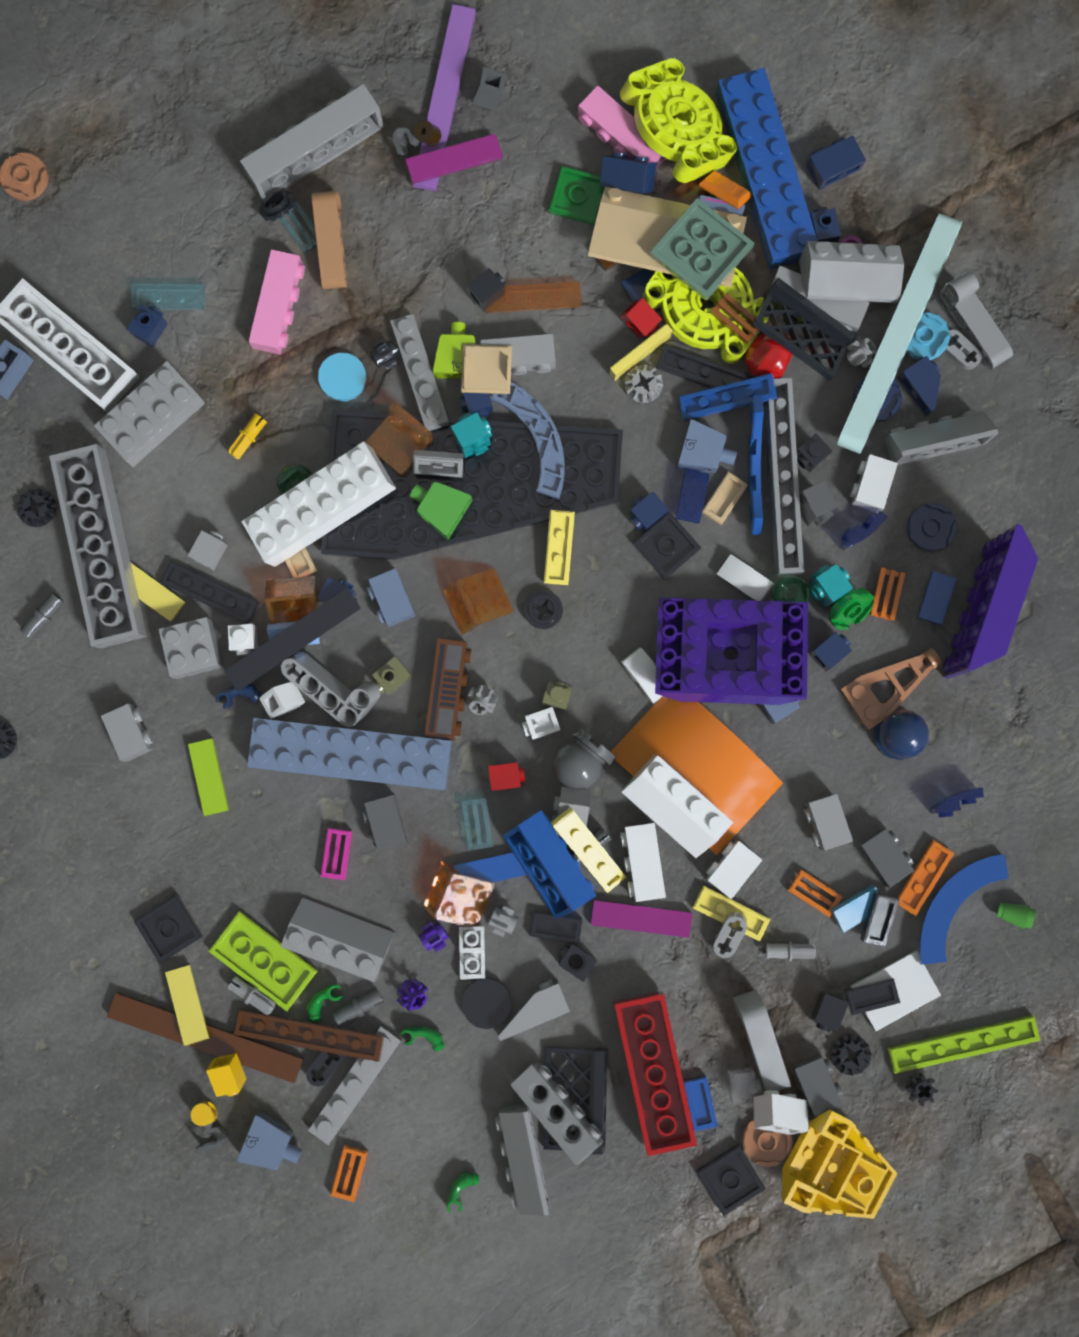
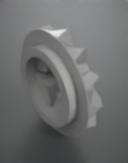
[624,364,663,403]

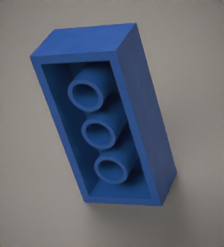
[502,810,596,919]

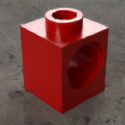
[619,298,662,338]
[488,762,525,791]

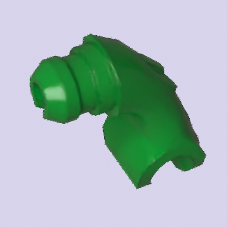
[305,983,343,1022]
[400,1026,445,1052]
[446,1171,479,1213]

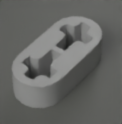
[944,330,982,370]
[713,912,747,958]

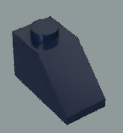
[898,356,941,417]

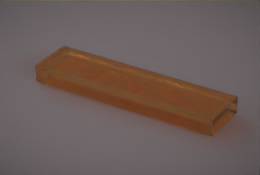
[486,281,582,313]

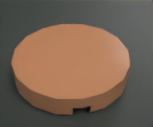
[0,152,49,201]
[741,1119,793,1167]

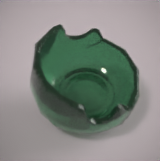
[276,463,312,494]
[772,574,810,602]

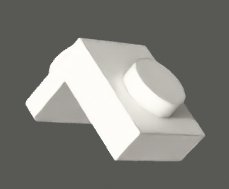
[522,707,561,740]

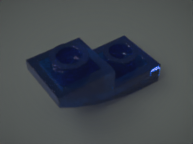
[675,468,710,524]
[840,511,888,551]
[930,787,984,818]

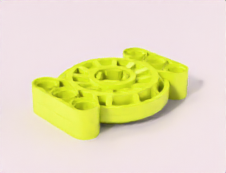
[620,58,737,183]
[642,267,773,364]

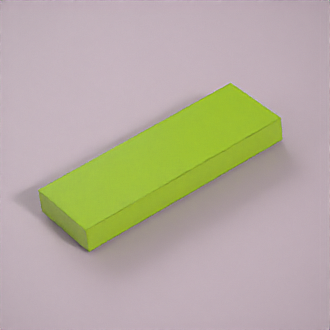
[188,738,229,816]

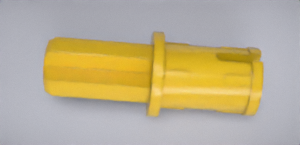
[228,413,267,459]

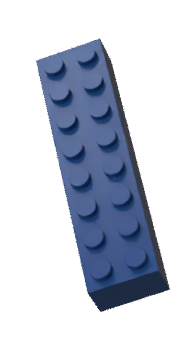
[716,67,818,270]

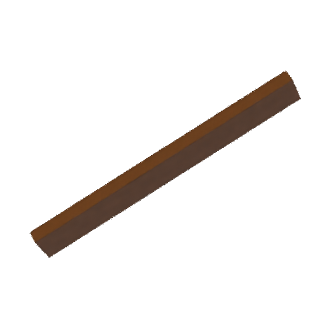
[107,992,304,1083]

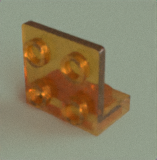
[365,401,433,475]
[443,568,513,635]
[423,862,494,927]

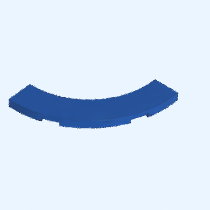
[748,395,764,535]
[919,854,1009,965]

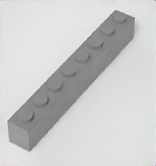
[765,378,804,577]

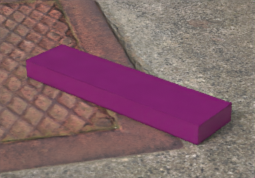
[405,134,503,185]
[591,900,692,938]

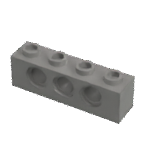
[510,1063,604,1165]

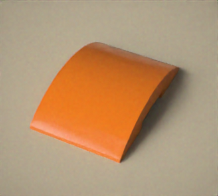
[611,696,783,855]

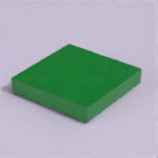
[548,166,605,226]

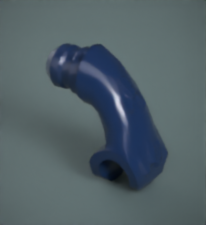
[216,684,262,709]

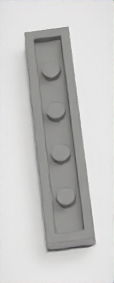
[390,314,449,432]
[308,1025,402,1145]

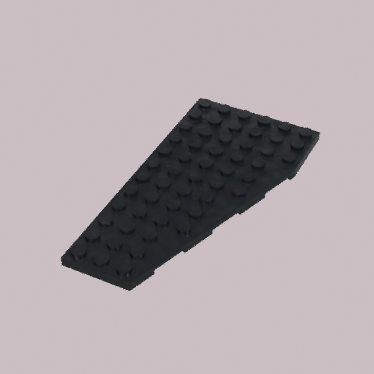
[321,410,623,560]

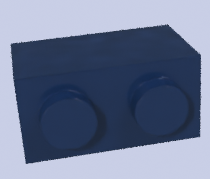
[806,135,866,190]
[600,151,657,194]

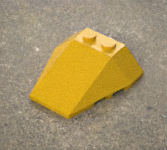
[782,1110,897,1218]

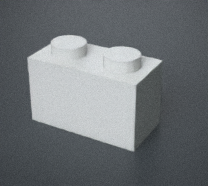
[850,454,898,513]
[706,841,762,899]
[753,1090,809,1135]

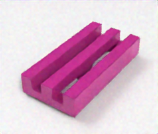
[320,828,353,880]

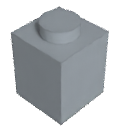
[188,530,228,571]

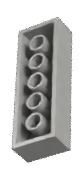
[240,84,384,201]

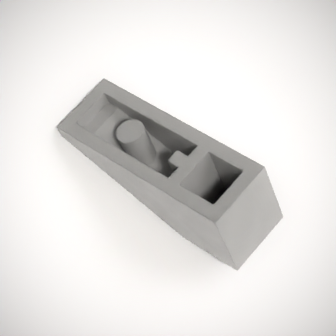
[498,979,570,1041]

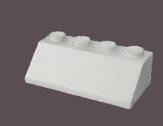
[621,754,733,858]

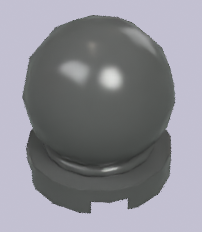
[553,727,616,790]

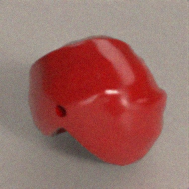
[745,333,792,379]

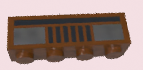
[424,638,472,741]

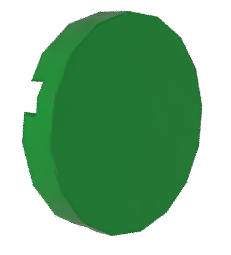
[829,588,874,630]

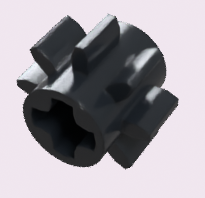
[369,338,400,370]
[905,1073,939,1106]

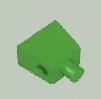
[410,482,472,540]

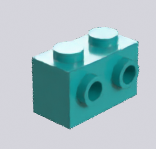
[451,412,492,458]
[808,564,853,608]

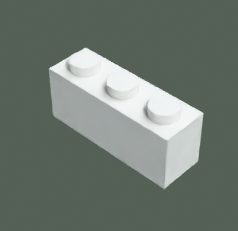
[620,823,666,902]

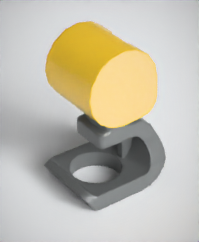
[191,1101,227,1152]

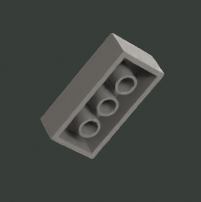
[94,361,205,467]

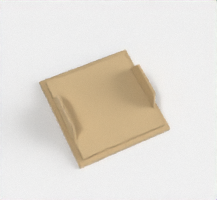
[461,344,512,394]

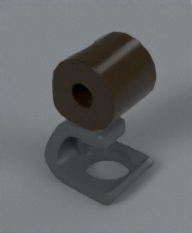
[393,120,442,158]

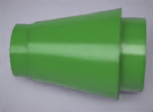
[996,902,1036,929]

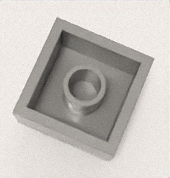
[159,617,223,679]

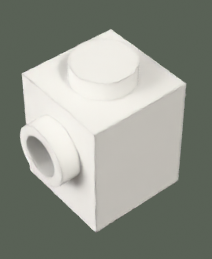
[228,624,259,656]
[259,682,305,720]

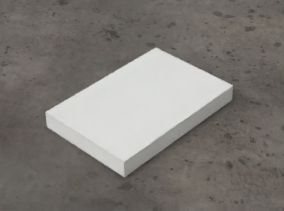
[850,950,941,1031]

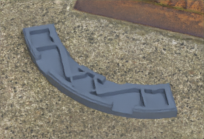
[491,382,564,499]

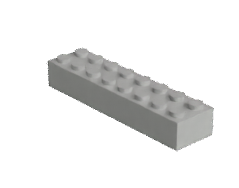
[49,444,147,649]

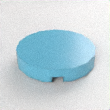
[906,312,950,360]
[318,353,367,402]

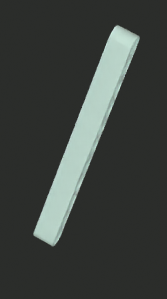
[837,213,962,454]

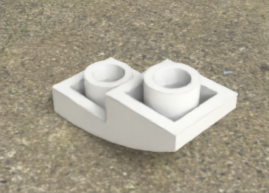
[717,554,774,601]
[621,647,662,703]
[459,926,485,980]

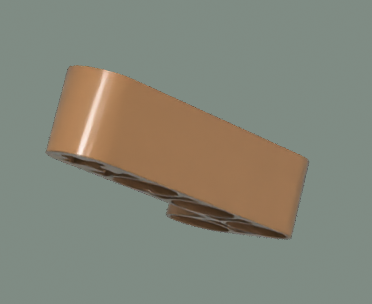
[312,191,347,290]

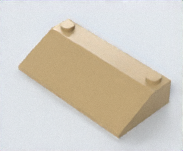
[588,187,747,287]

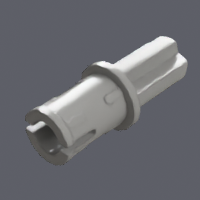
[765,941,816,961]
[228,976,276,1015]

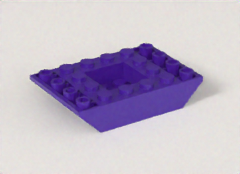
[942,524,1038,679]
[655,598,808,705]

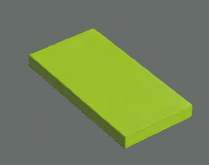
[208,911,318,1011]

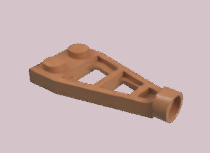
[840,648,942,730]

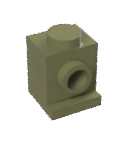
[542,681,573,711]

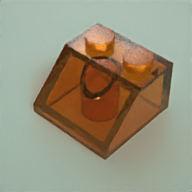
[264,576,320,624]

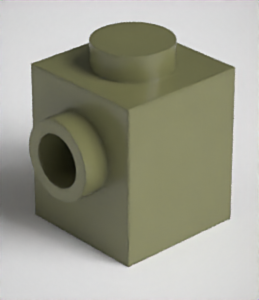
[372,656,412,695]

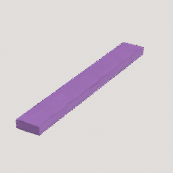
[413,4,476,192]

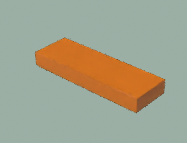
[897,839,954,916]

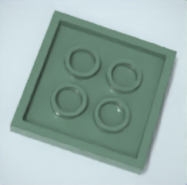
[650,198,754,301]

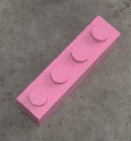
[578,86,666,169]
[249,250,305,355]

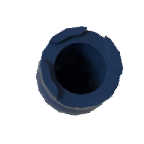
[873,709,929,760]

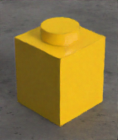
[206,1053,247,1097]

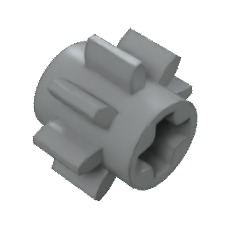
[846,336,877,368]
[466,685,498,715]
[489,905,518,937]

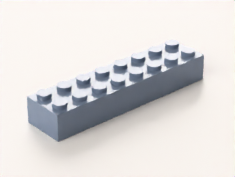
[247,718,453,791]

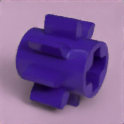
[418,921,449,952]
[397,978,428,1011]

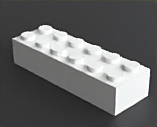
[0,278,140,413]
[241,441,396,567]

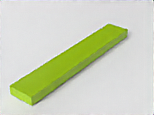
[887,1015,1041,1074]

